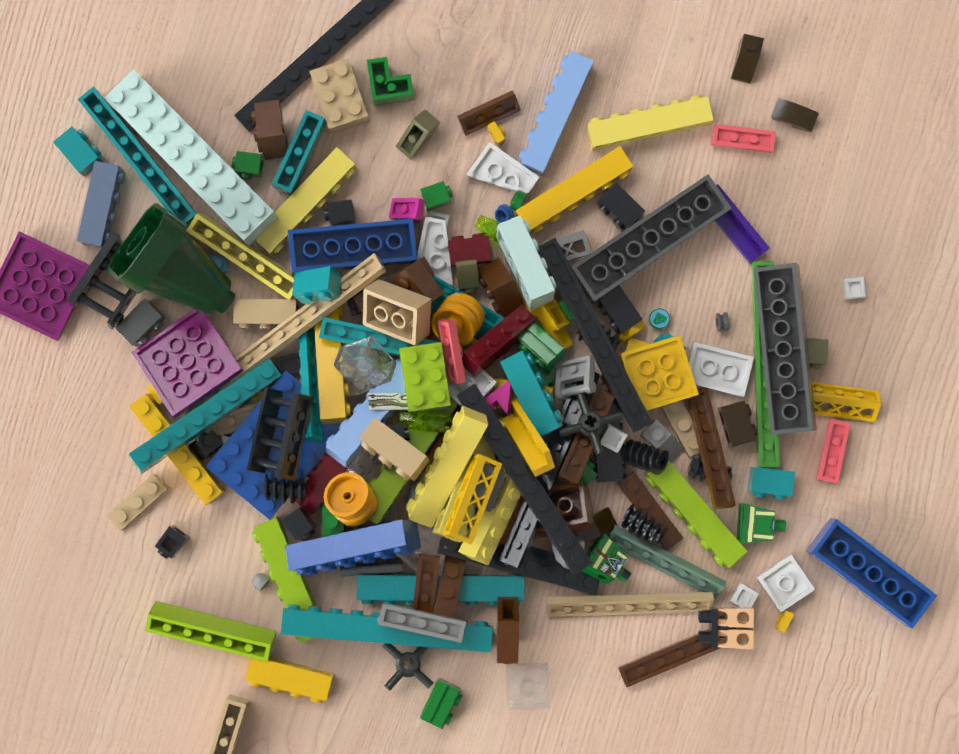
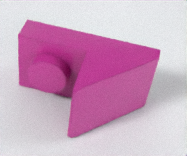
[389,198,425,223]
[485,381,514,414]

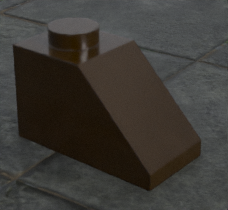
[731,33,764,84]
[575,507,617,543]

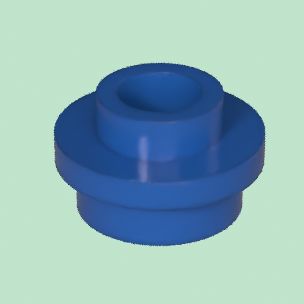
[495,204,515,223]

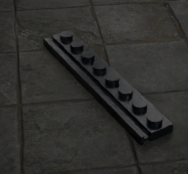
[437,529,600,595]

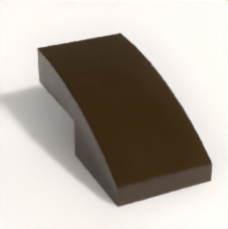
[771,98,819,133]

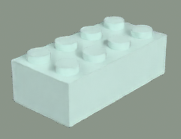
[496,215,557,310]

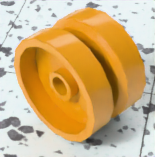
[431,293,485,347]
[323,472,378,526]

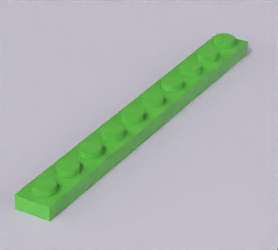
[752,261,780,467]

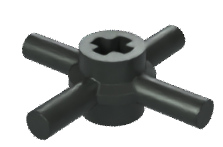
[559,393,622,455]
[382,644,434,691]

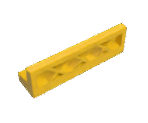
[812,382,882,422]
[501,399,555,477]
[443,454,502,545]

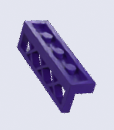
[715,184,770,264]

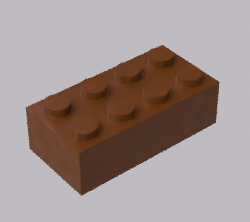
[532,481,595,540]

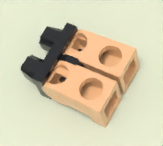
[698,607,754,649]

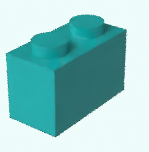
[53,126,103,177]
[292,266,341,304]
[747,467,795,500]

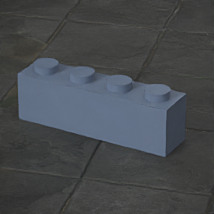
[77,161,125,248]

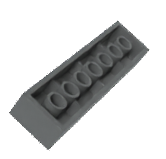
[571,174,732,304]
[754,263,817,435]

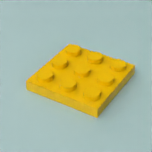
[620,335,699,411]

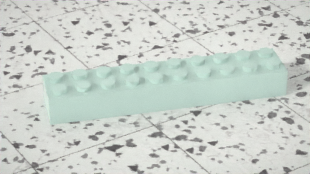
[104,69,278,245]

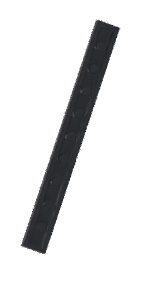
[234,0,394,132]
[538,238,653,433]
[499,372,600,569]
[457,384,592,575]

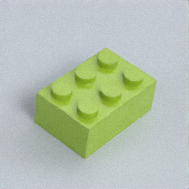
[399,342,451,412]

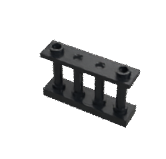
[67,232,137,330]
[247,387,314,481]

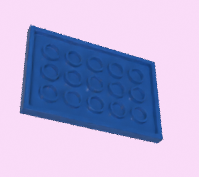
[205,371,341,520]

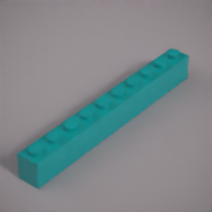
[280,604,493,652]

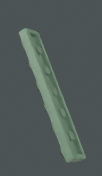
[608,525,726,599]

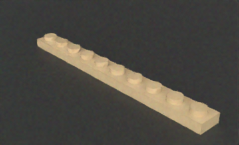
[218,253,386,391]

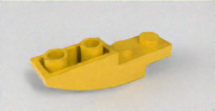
[515,281,573,349]

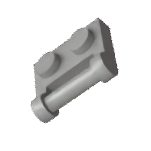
[555,355,596,400]

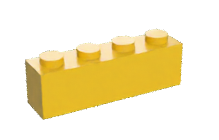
[245,657,334,703]

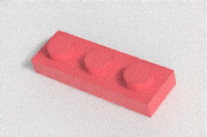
[711,124,776,153]
[437,318,466,384]
[816,419,851,484]

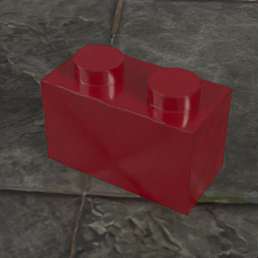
[448,233,492,268]

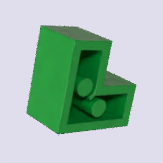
[367,57,414,106]

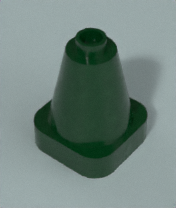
[108,203,235,314]

